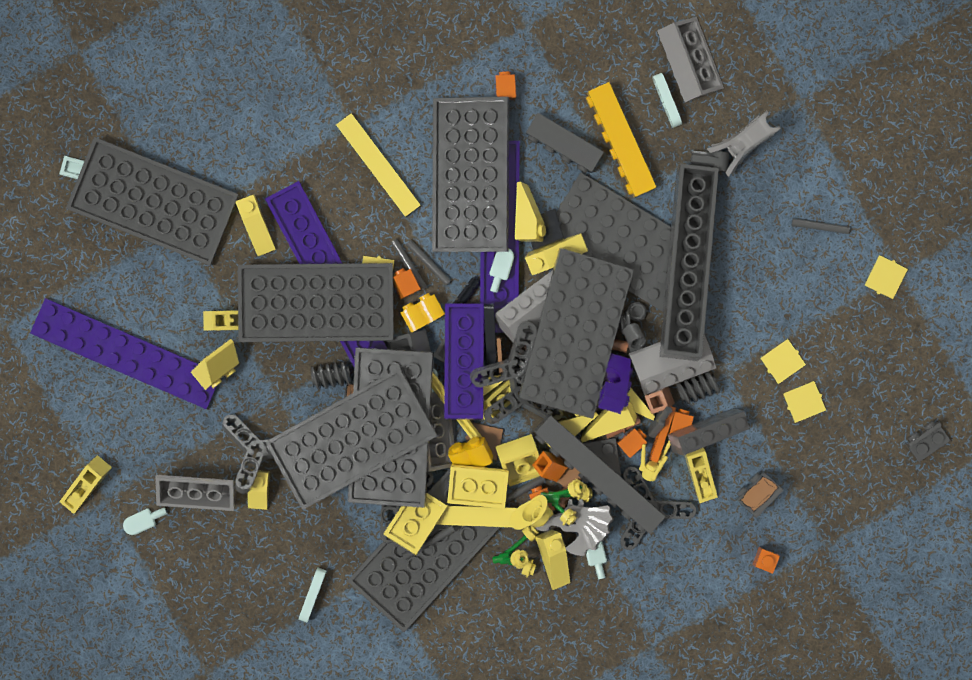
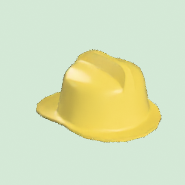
[510,495,553,530]

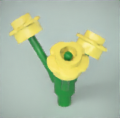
[540,479,592,526]
[493,525,539,578]

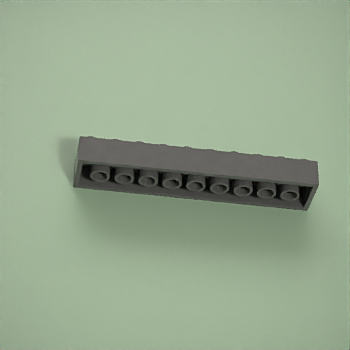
[659,164,719,361]

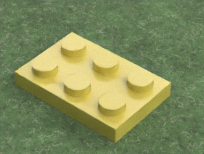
[447,464,509,509]
[384,493,447,555]

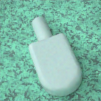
[489,248,514,293]
[123,507,168,535]
[586,541,607,579]

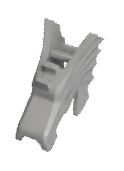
[707,111,781,177]
[535,499,614,556]

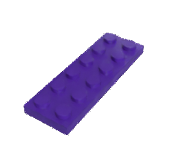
[444,304,484,420]

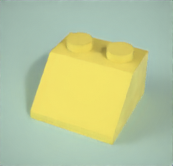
[191,339,239,390]
[496,434,540,487]

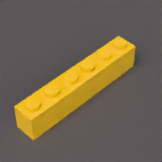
[586,82,656,198]

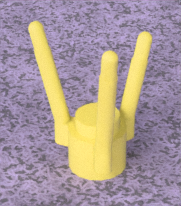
[639,441,671,481]

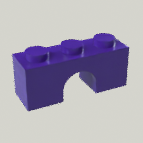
[598,353,633,414]

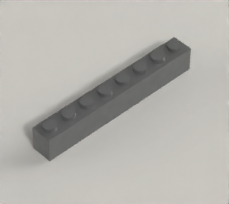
[534,414,665,534]

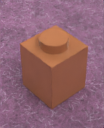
[645,386,675,414]

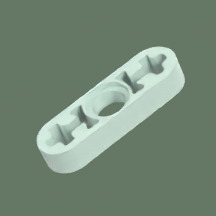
[652,73,682,128]
[298,567,327,623]

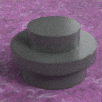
[627,302,646,321]

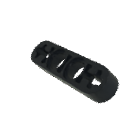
[484,303,497,375]

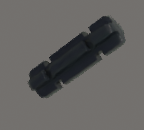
[453,277,480,304]

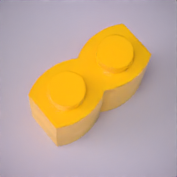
[400,293,445,333]
[448,437,493,467]

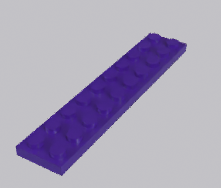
[480,141,520,333]
[265,181,388,369]
[30,298,217,409]

